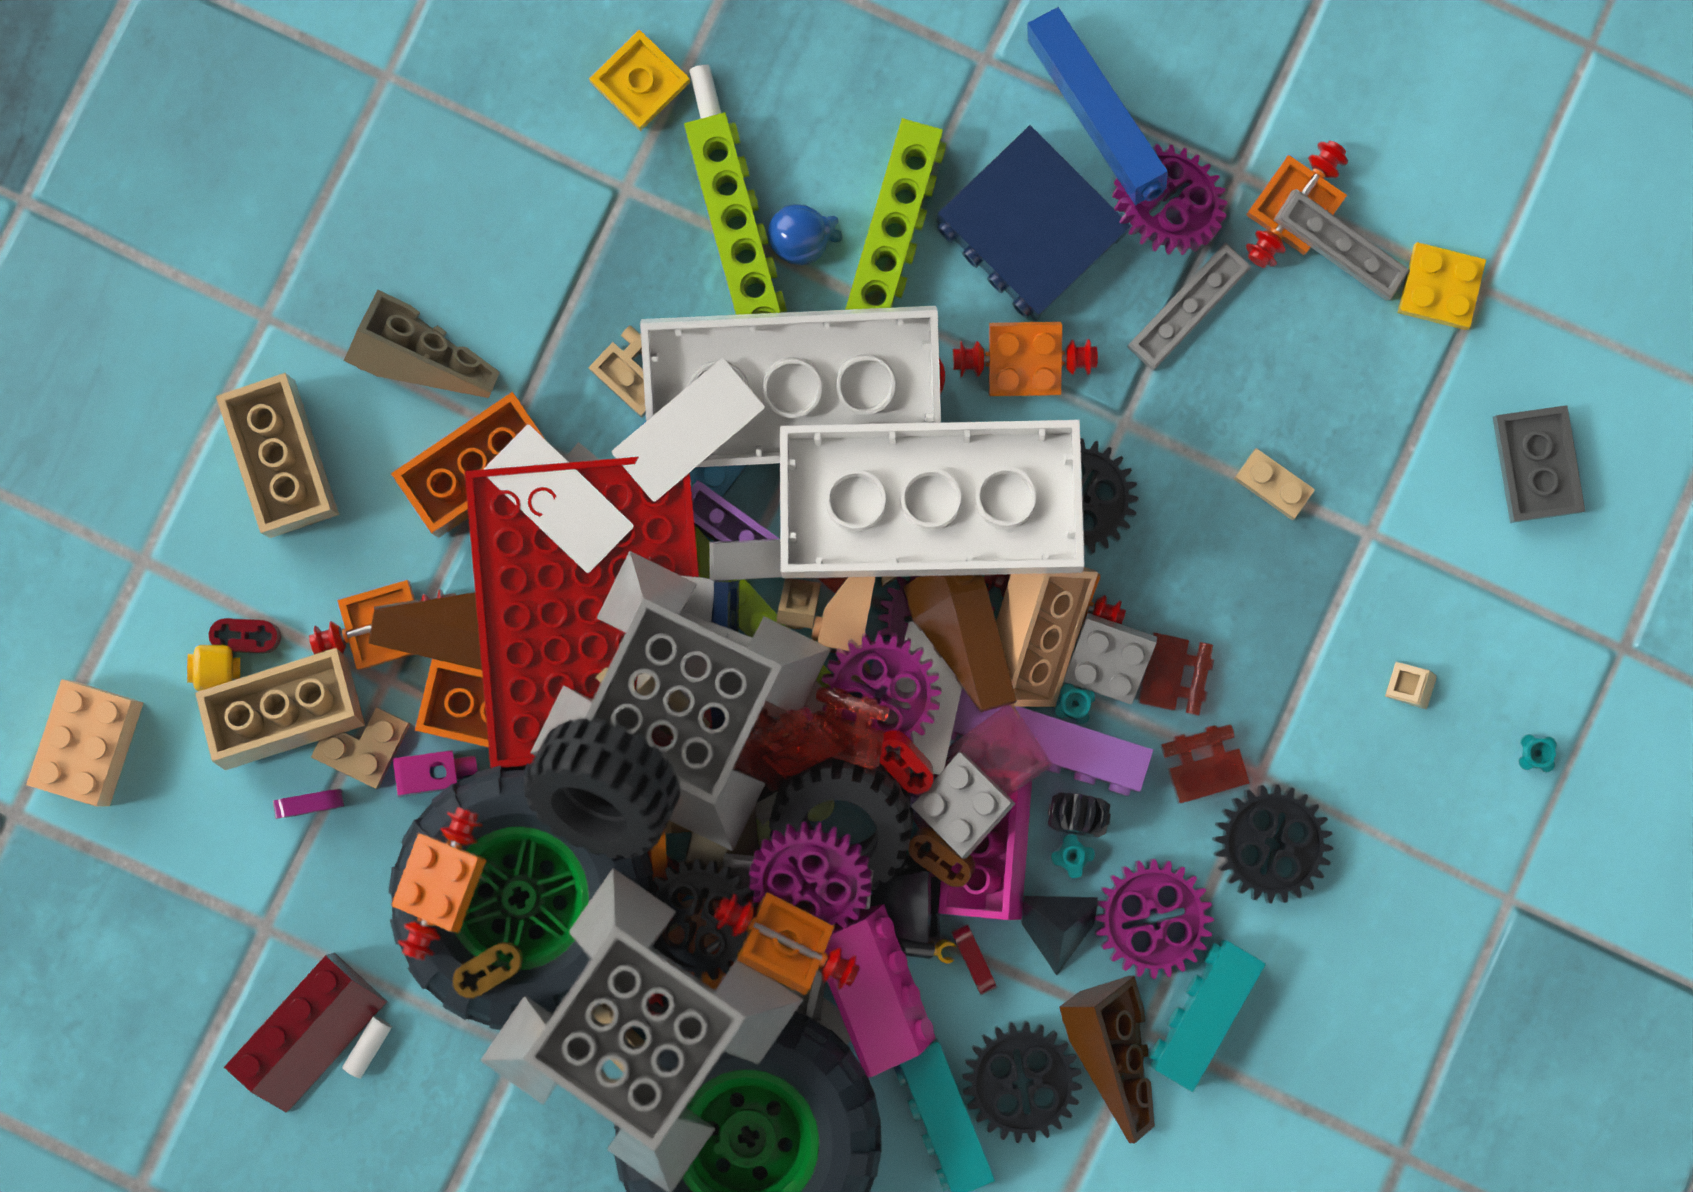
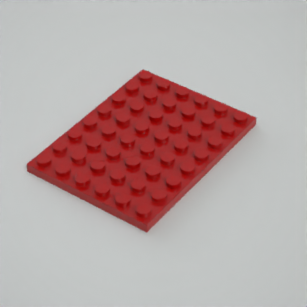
[465,457,712,768]

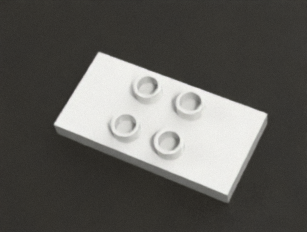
[640,306,941,467]
[780,420,1084,578]

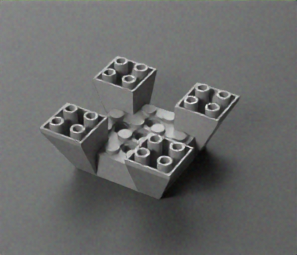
[531,551,831,851]
[480,868,803,1192]

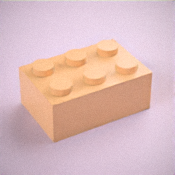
[26,679,144,806]

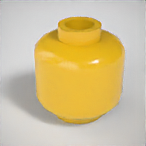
[187,645,240,692]

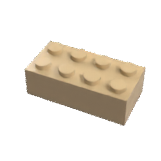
[216,373,339,538]
[195,648,365,770]

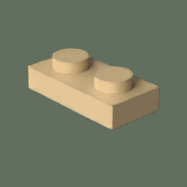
[1234,448,1315,520]
[776,578,821,629]

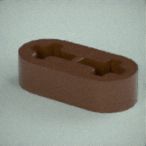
[909,827,975,887]

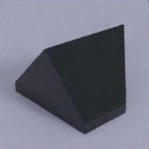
[1021,896,1098,976]

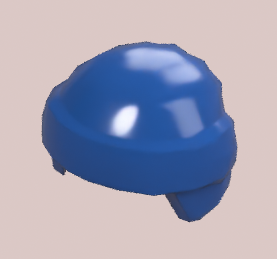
[768,204,842,265]

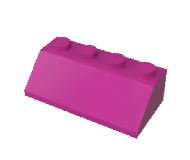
[938,768,1033,920]
[825,904,936,1078]

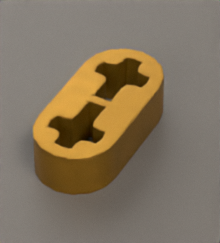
[453,942,523,998]

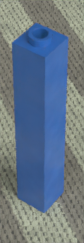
[1027,7,1168,205]

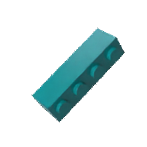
[1149,939,1266,1092]
[893,1038,995,1192]

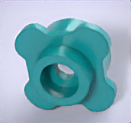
[1055,684,1095,724]
[1518,734,1557,772]
[1051,834,1095,878]

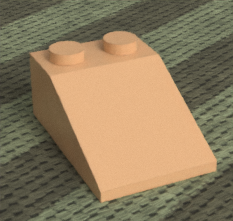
[811,577,875,653]

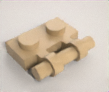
[588,325,646,418]

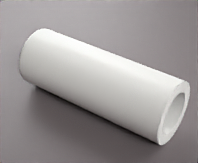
[689,65,721,118]
[342,1016,392,1079]

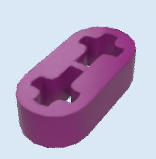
[273,789,344,819]

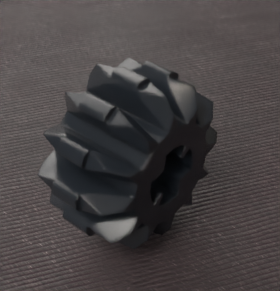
[1048,792,1111,838]

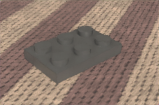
[1493,405,1585,523]

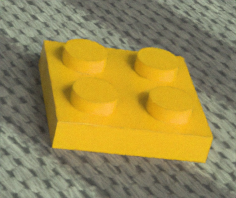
[589,29,690,132]
[1397,242,1486,330]

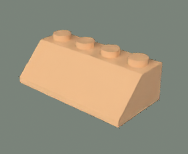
[996,567,1098,707]

